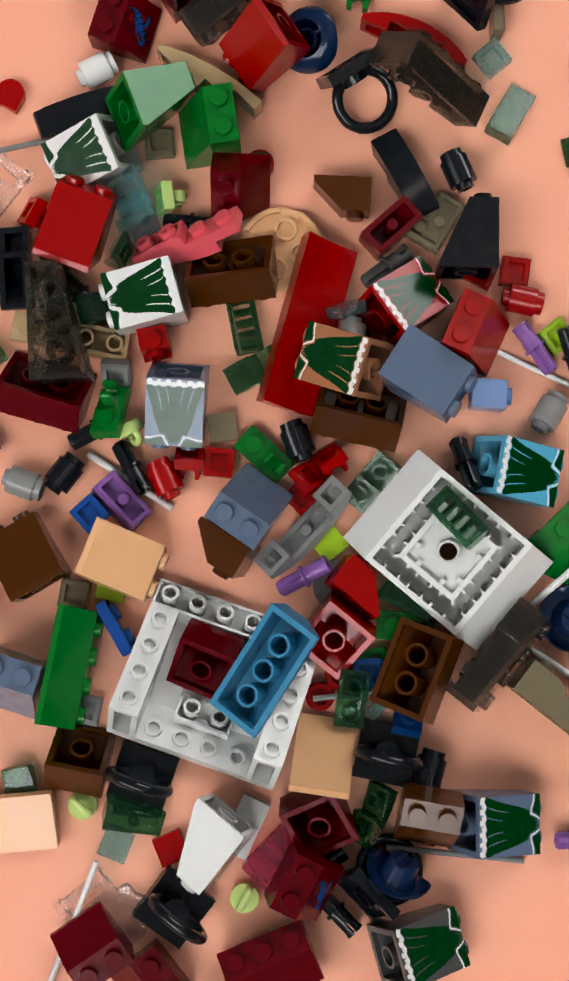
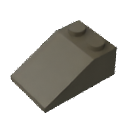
[505,657,569,735]

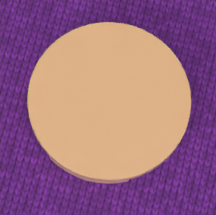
[240,207,322,293]

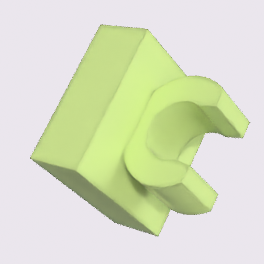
[153,180,187,218]

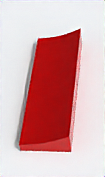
[256,231,358,417]

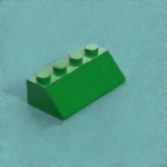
[34,604,104,730]

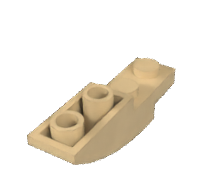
[10,310,130,359]

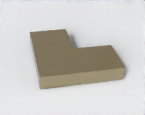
[405,191,466,255]

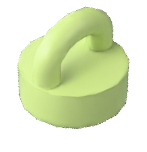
[119,417,144,447]
[68,793,98,820]
[230,881,259,913]

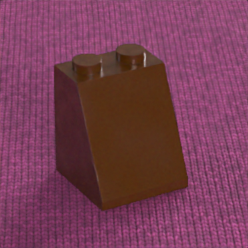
[0,510,72,602]

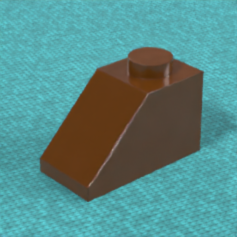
[313,175,372,222]

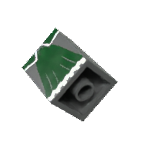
[366,903,471,981]

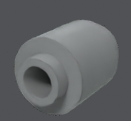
[529,390,569,434]
[1,465,47,501]

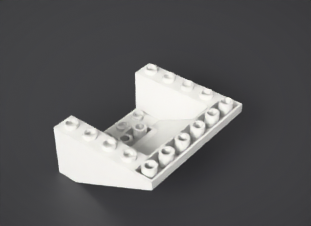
[106,578,317,790]

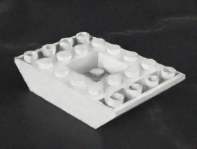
[343,449,553,650]

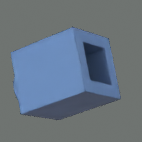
[468,378,512,412]

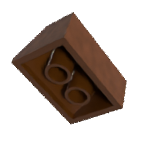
[183,235,278,308]
[310,386,407,453]
[369,617,464,725]

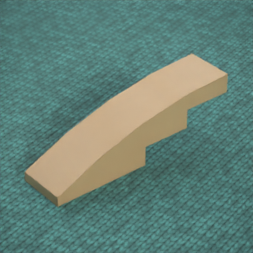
[157,44,263,119]

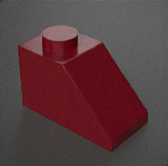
[358,194,424,261]

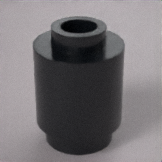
[440,147,477,193]
[280,418,316,463]
[44,451,85,495]
[411,747,447,788]

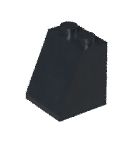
[434,193,499,279]

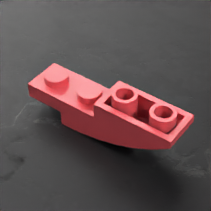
[131,205,243,264]

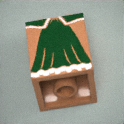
[293,321,396,401]

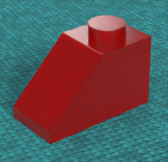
[324,554,380,620]

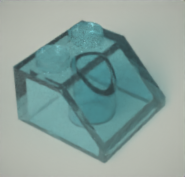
[107,163,161,244]

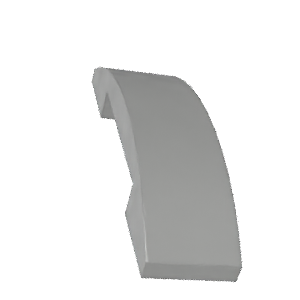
[253,475,352,579]

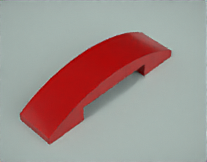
[360,12,467,76]

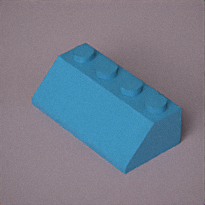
[209,603,320,738]

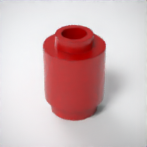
[500,283,545,317]
[146,456,184,501]

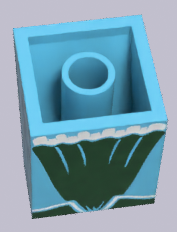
[467,435,564,508]

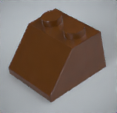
[198,516,262,580]
[44,724,117,798]
[393,782,465,848]

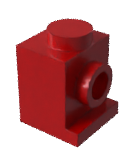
[136,324,173,363]

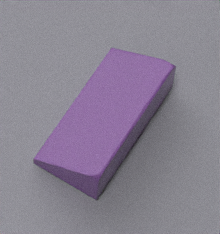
[91,470,153,532]

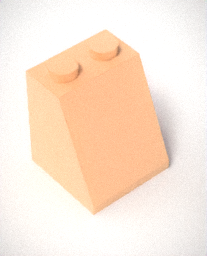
[74,517,170,603]

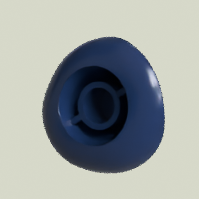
[289,6,338,74]
[539,585,569,652]
[367,847,431,900]

